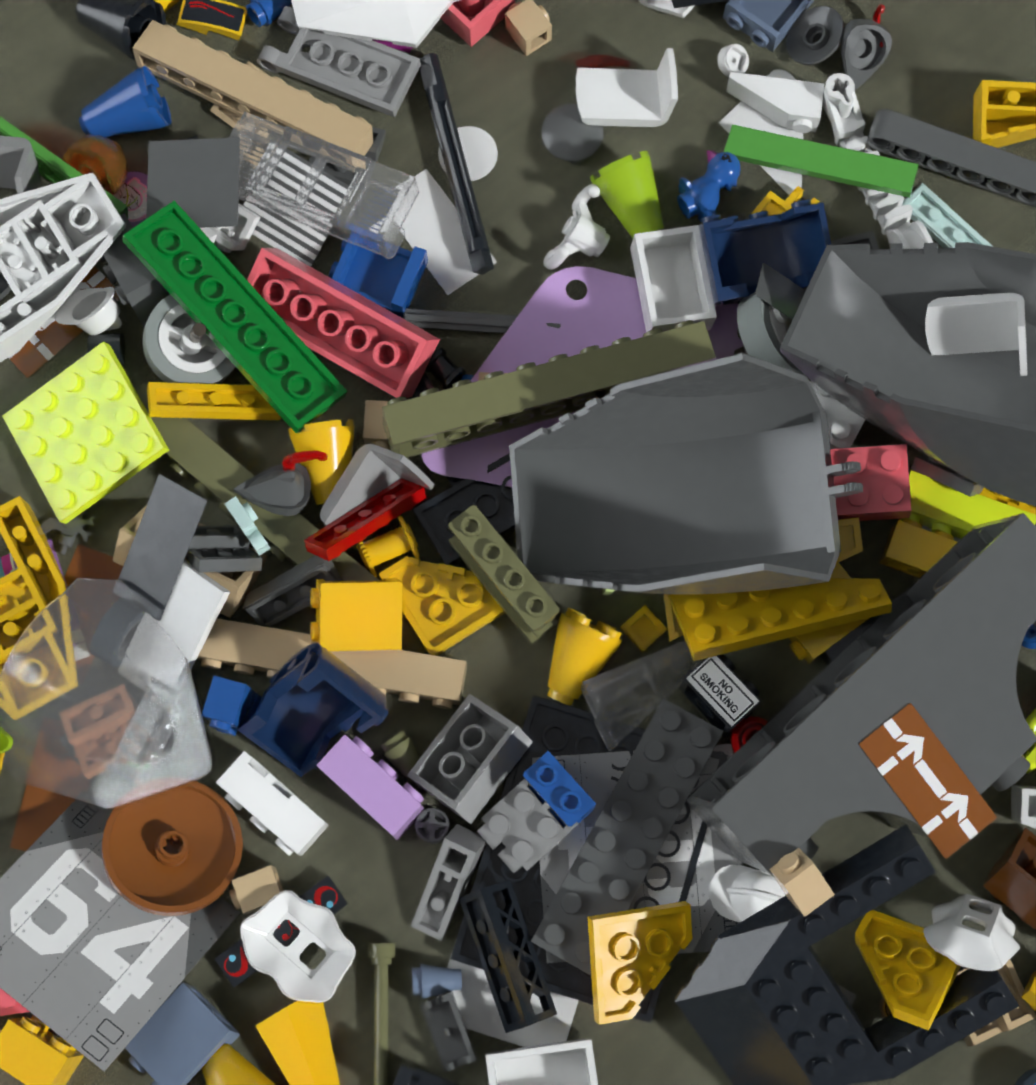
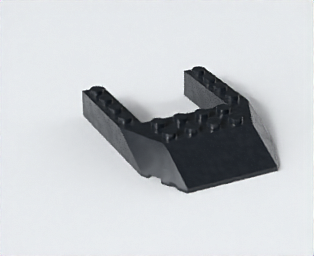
[674,824,1019,1085]

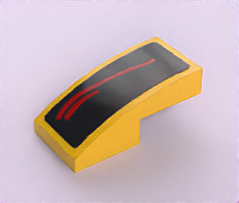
[176,0,247,41]

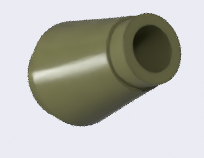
[380,730,420,783]

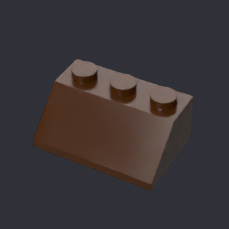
[983,827,1036,930]

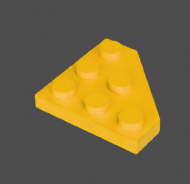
[379,556,505,656]
[588,901,693,1025]
[855,910,961,1031]

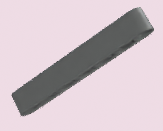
[867,109,1036,207]

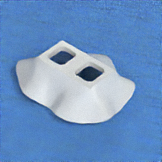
[240,890,356,1003]
[923,894,1020,971]

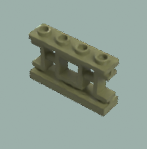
[448,505,560,645]

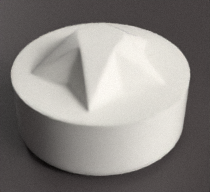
[717,44,749,77]

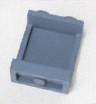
[723,0,814,52]
[125,982,240,1085]

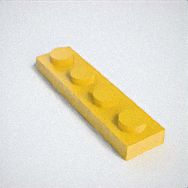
[147,382,281,420]

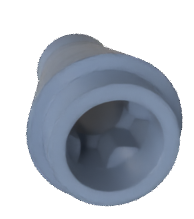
[412,964,462,999]

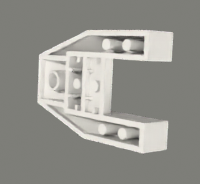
[0,172,126,362]

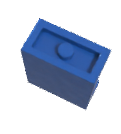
[329,225,428,317]
[523,751,596,827]

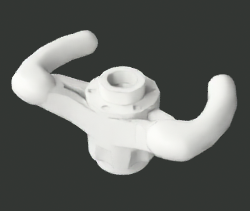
[543,184,610,270]

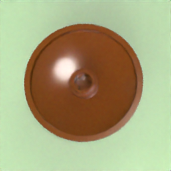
[102,778,243,916]

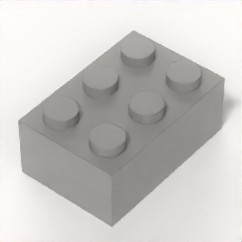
[407,693,533,824]

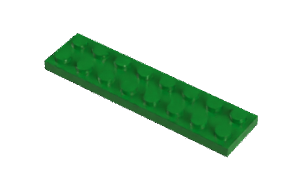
[122,200,348,433]

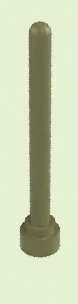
[367,943,395,1085]

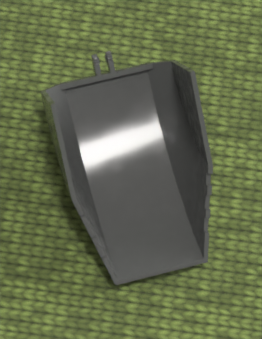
[780,242,1036,506]
[509,353,863,594]

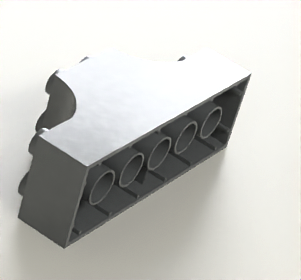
[686,513,1036,875]

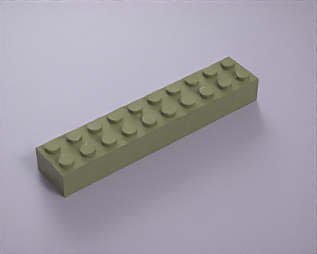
[382,320,716,458]

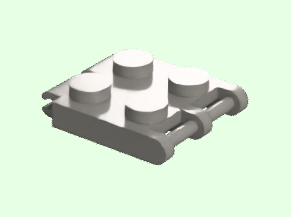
[477,779,578,873]

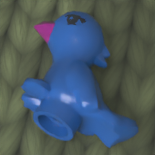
[677,150,741,222]

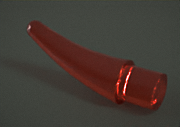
[575,54,631,68]

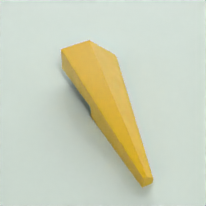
[255,1001,340,1085]

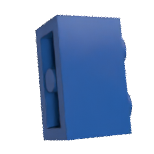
[201,676,259,736]

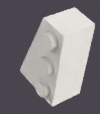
[216,751,329,856]

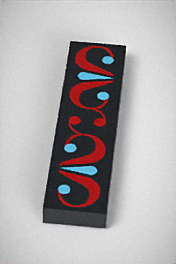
[215,876,349,987]

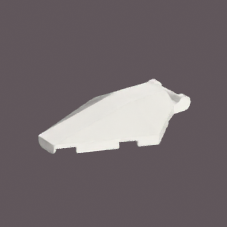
[291,0,461,48]

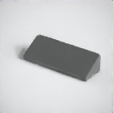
[243,555,343,627]

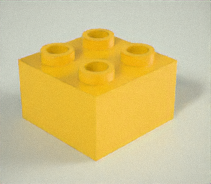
[0,1015,84,1085]

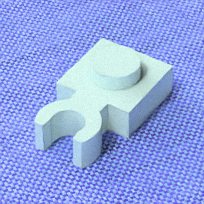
[225,496,271,556]

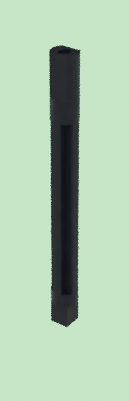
[419,53,494,275]

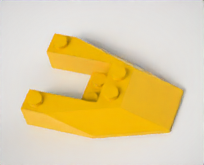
[0,496,79,719]

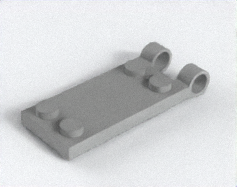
[257,6,421,117]

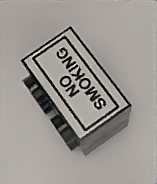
[679,654,761,738]

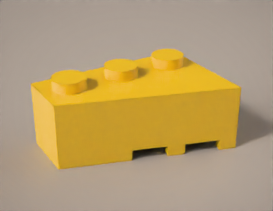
[973,80,1036,148]

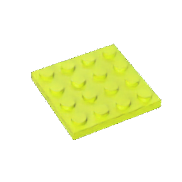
[2,342,169,524]

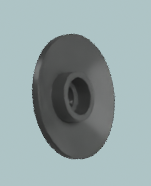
[786,6,844,65]

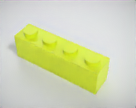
[899,470,1036,539]

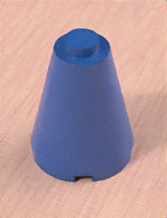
[79,66,172,139]

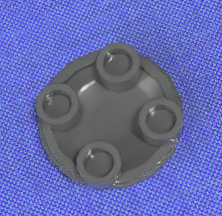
[542,104,603,165]

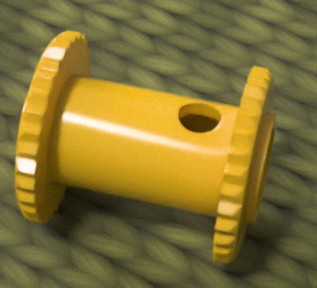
[356,516,420,577]

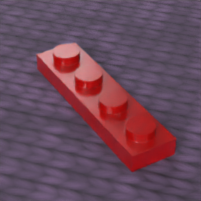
[304,478,426,561]

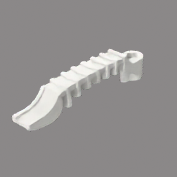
[822,73,933,249]

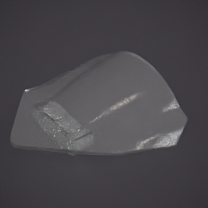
[0,578,212,809]

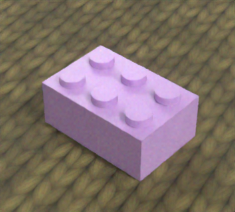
[316,735,425,840]

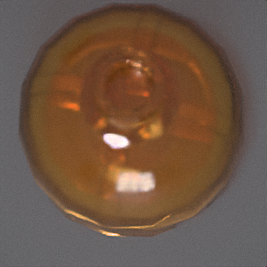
[63,135,129,195]

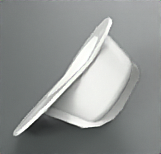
[54,287,122,335]
[709,865,785,922]

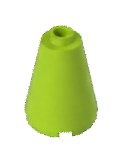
[590,151,664,238]

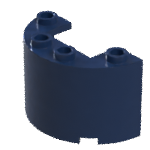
[699,199,832,305]
[237,643,389,777]

